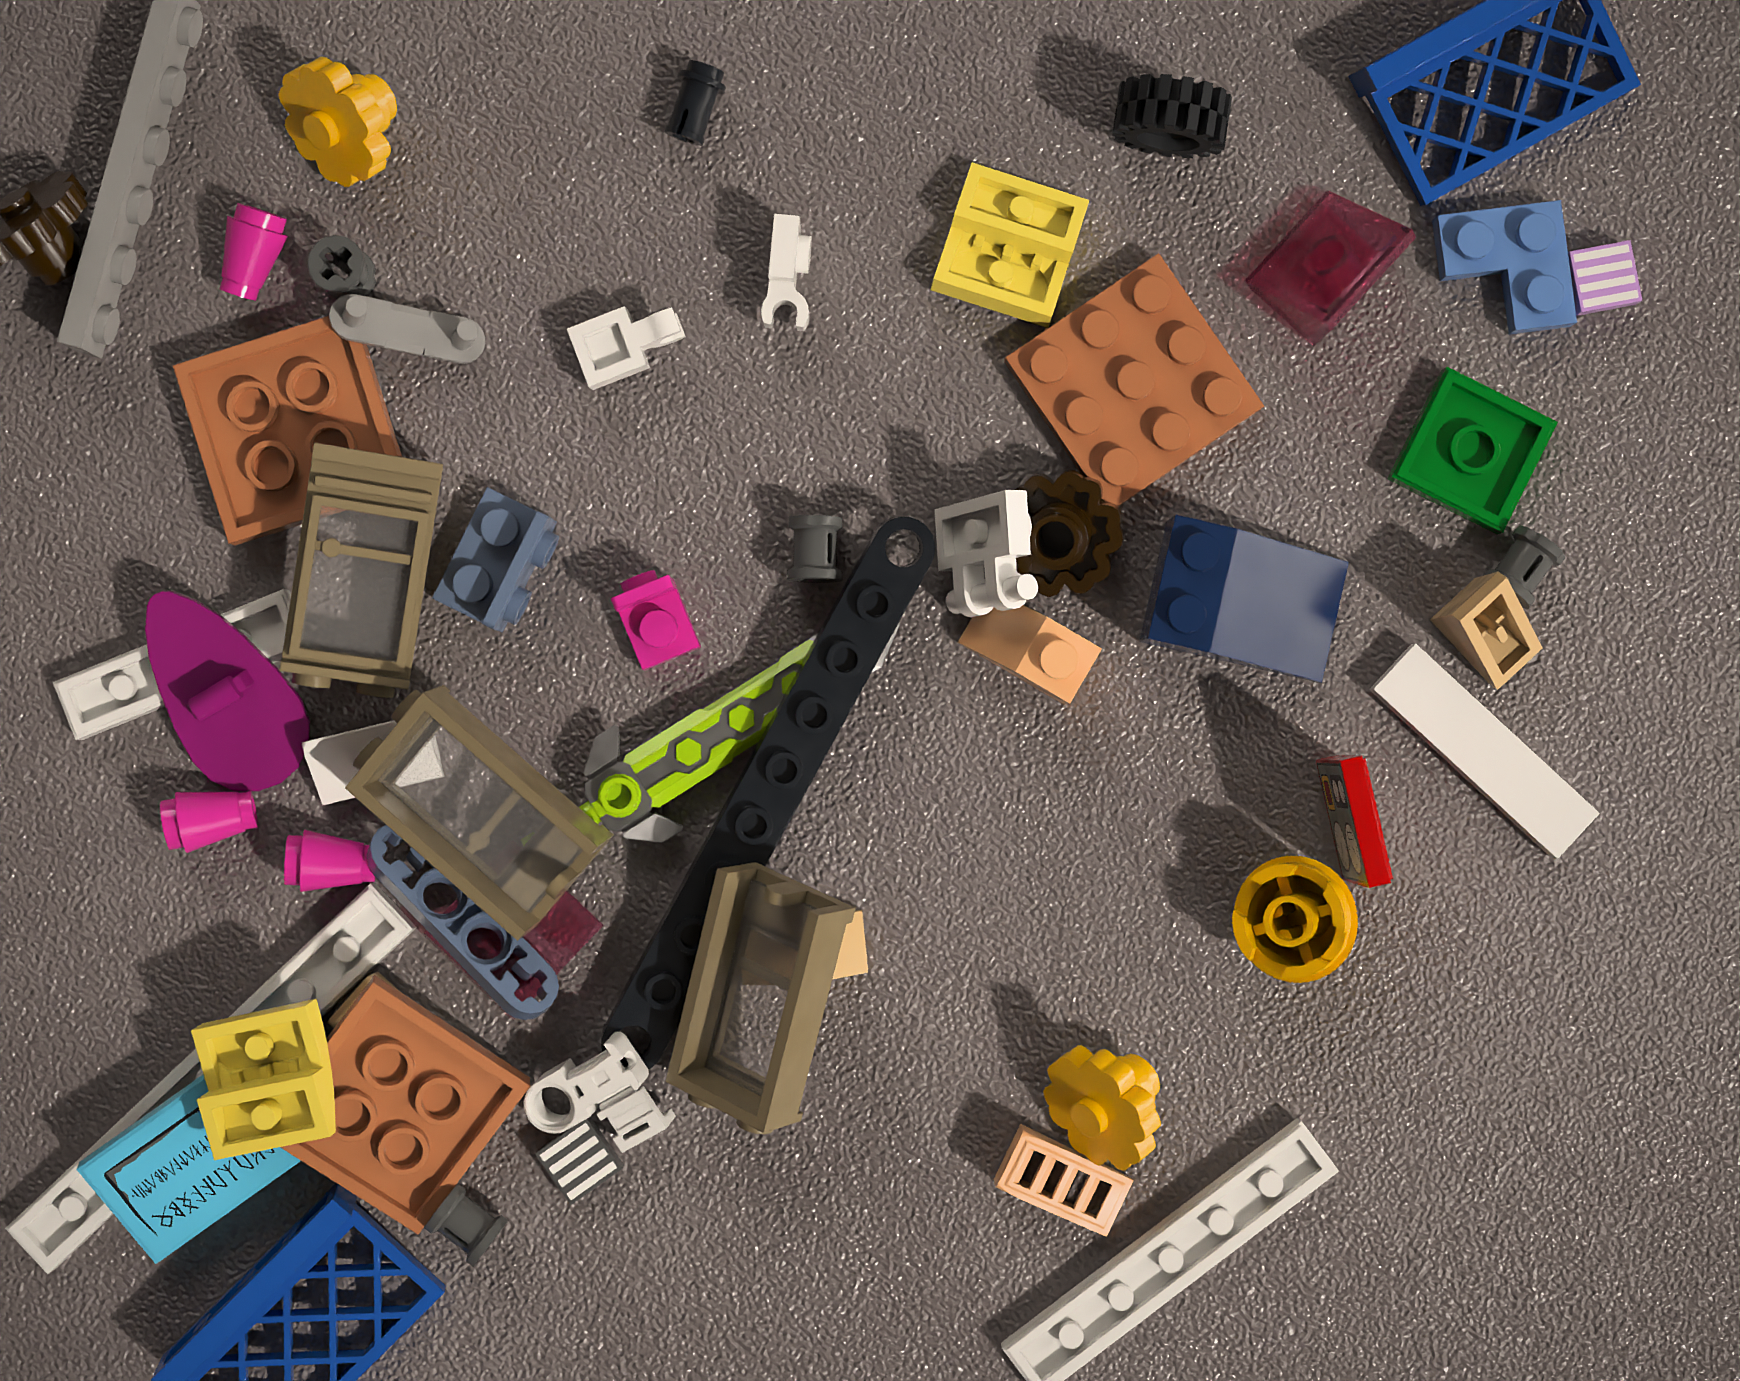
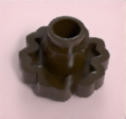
[0,171,88,285]
[1014,469,1124,597]

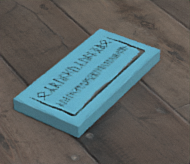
[76,1074,301,1264]

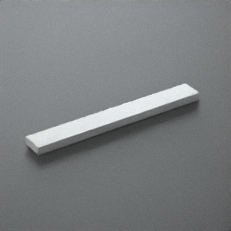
[5,882,417,1274]

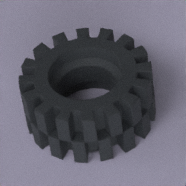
[1112,74,1232,158]

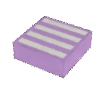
[1568,240,1642,316]

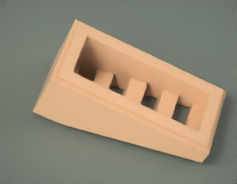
[993,1124,1134,1237]

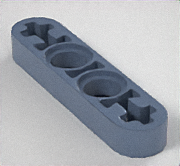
[366,825,559,1020]

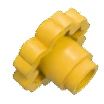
[279,57,397,187]
[1043,1045,1161,1171]

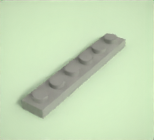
[57,0,203,359]

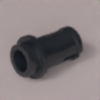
[664,60,726,146]

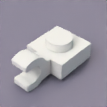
[761,214,812,331]
[567,306,686,390]

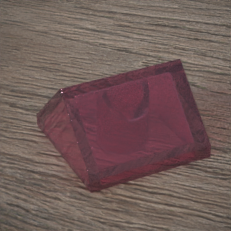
[1244,190,1416,346]

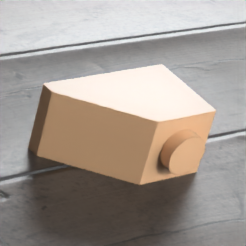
[957,605,1102,705]

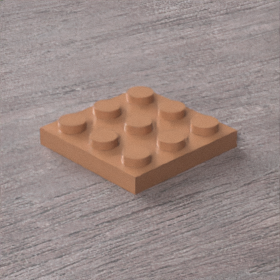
[1004,253,1264,507]
[173,316,402,546]
[280,975,530,1234]

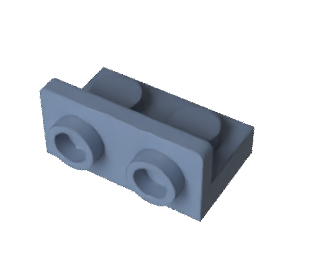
[432,487,559,632]

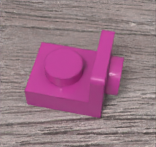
[611,570,701,671]

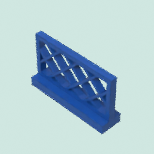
[1348,0,1641,206]
[151,1183,446,1381]

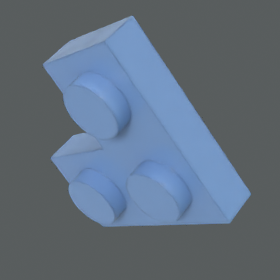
[1432,200,1577,335]

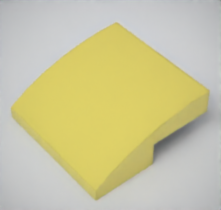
[931,162,1089,328]
[191,998,336,1160]

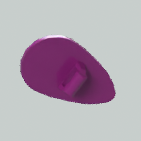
[145,590,310,791]

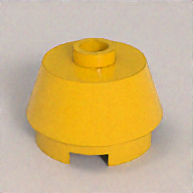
[1232,856,1358,983]

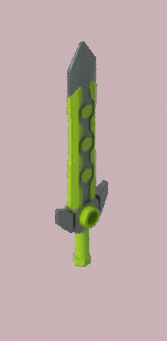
[521,622,900,846]

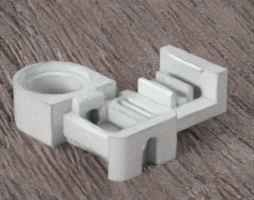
[524,1032,676,1153]

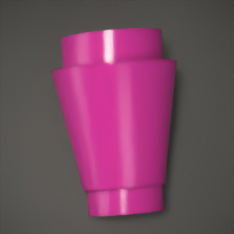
[219,203,289,301]
[160,791,258,853]
[284,829,376,892]

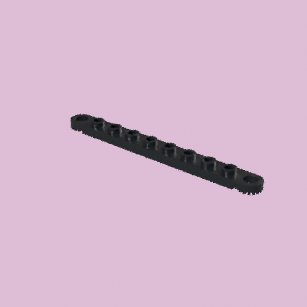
[601,516,935,1070]

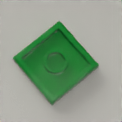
[1387,367,1558,535]

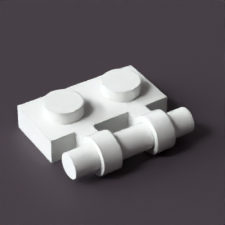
[934,490,1038,617]

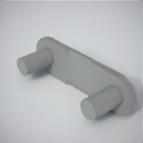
[329,294,485,364]

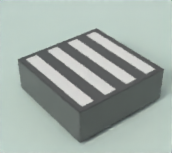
[535,1117,624,1205]

